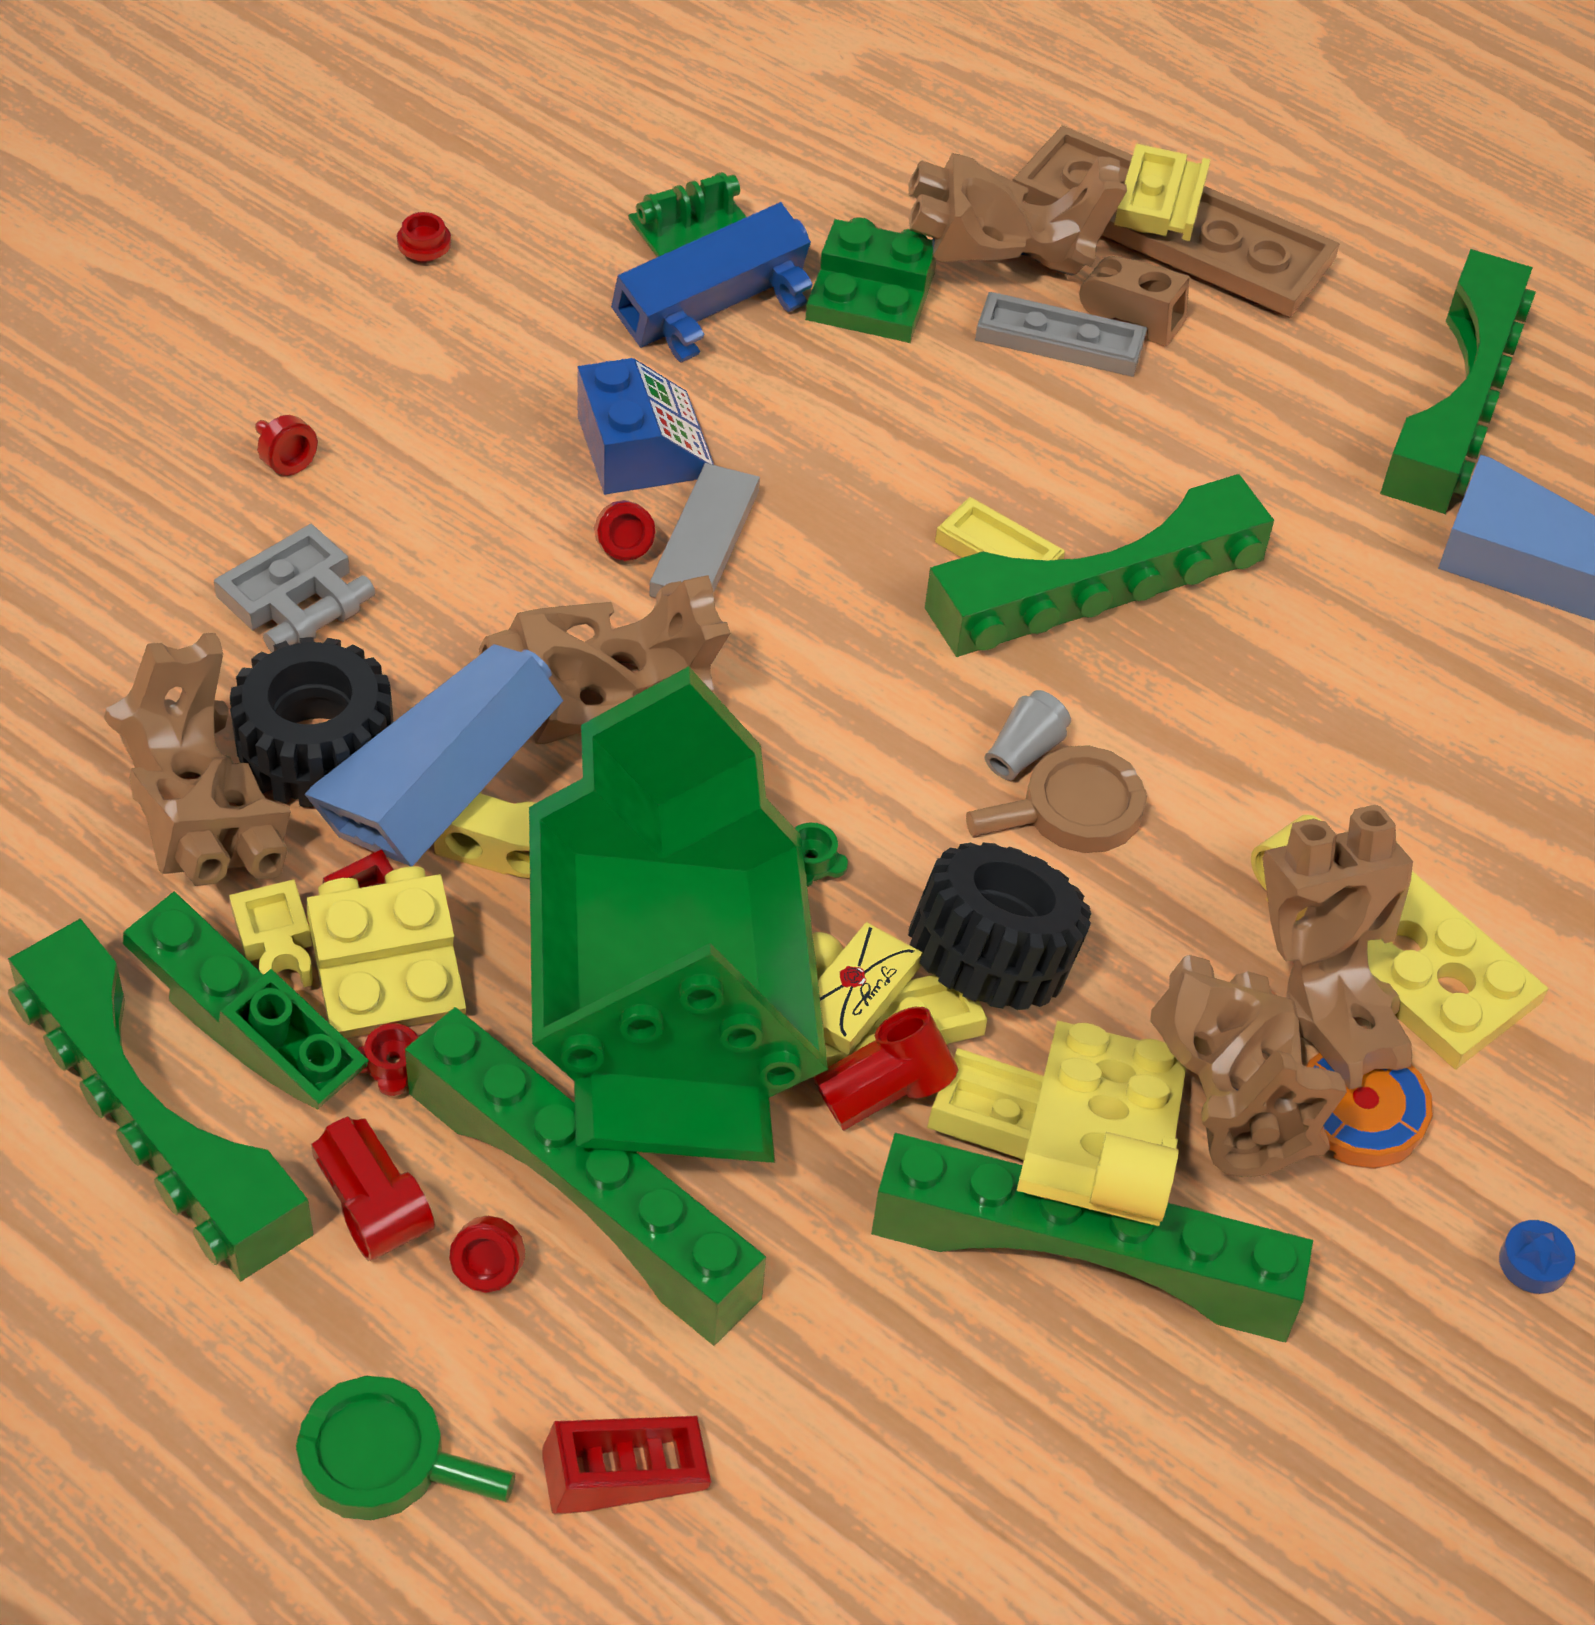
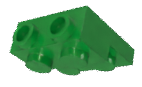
[805,217,936,343]

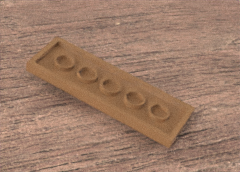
[1013,125,1340,317]

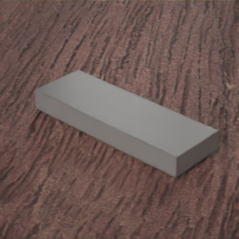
[975,292,1147,377]
[649,463,760,598]

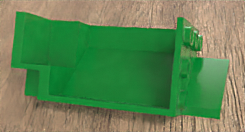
[529,666,828,1163]

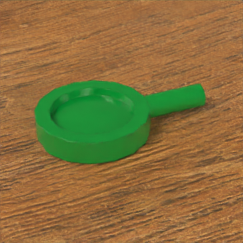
[296,1376,515,1521]

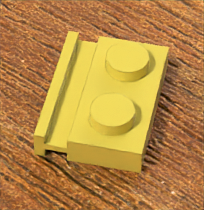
[1114,144,1211,241]
[927,1048,1044,1161]

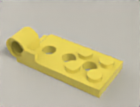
[1251,815,1549,1070]
[1017,1020,1186,1226]

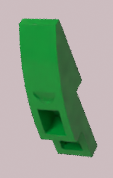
[122,891,369,1110]

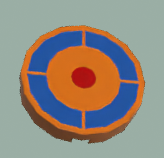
[1306,1053,1433,1168]

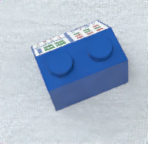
[577,358,714,495]

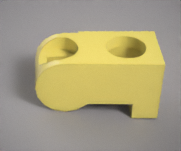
[434,792,536,878]

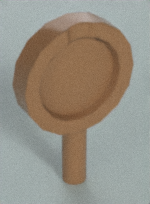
[966,745,1147,853]

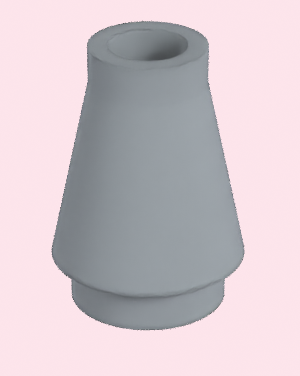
[984,690,1071,780]

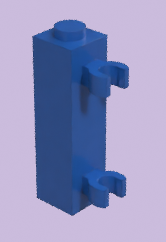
[611,202,813,363]

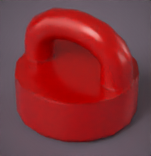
[255,414,318,476]
[594,500,656,561]
[449,1215,526,1293]

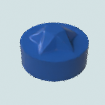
[1499,1220,1575,1294]

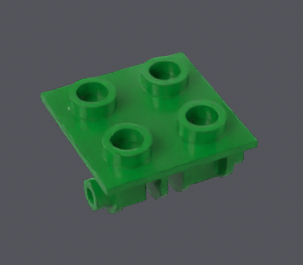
[628,172,746,257]

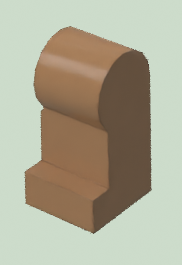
[1079,256,1190,347]

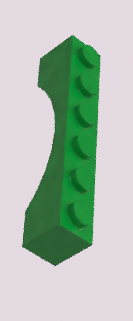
[1380,249,1536,514]
[924,474,1274,657]
[8,918,313,1282]
[405,1007,766,1346]
[871,1133,1313,1343]

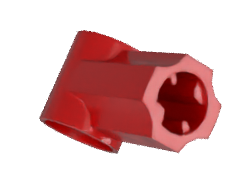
[813,1007,959,1131]
[311,1116,435,1261]

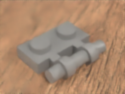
[214,523,375,652]

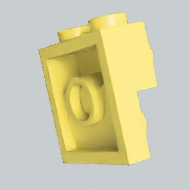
[307,866,466,1038]

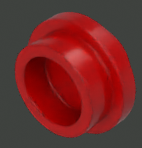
[397,212,451,262]

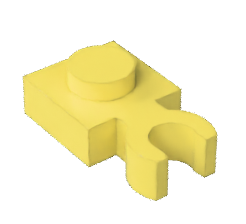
[229,879,313,987]

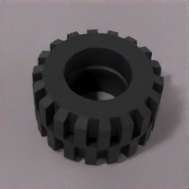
[230,637,394,807]
[908,842,1091,1010]

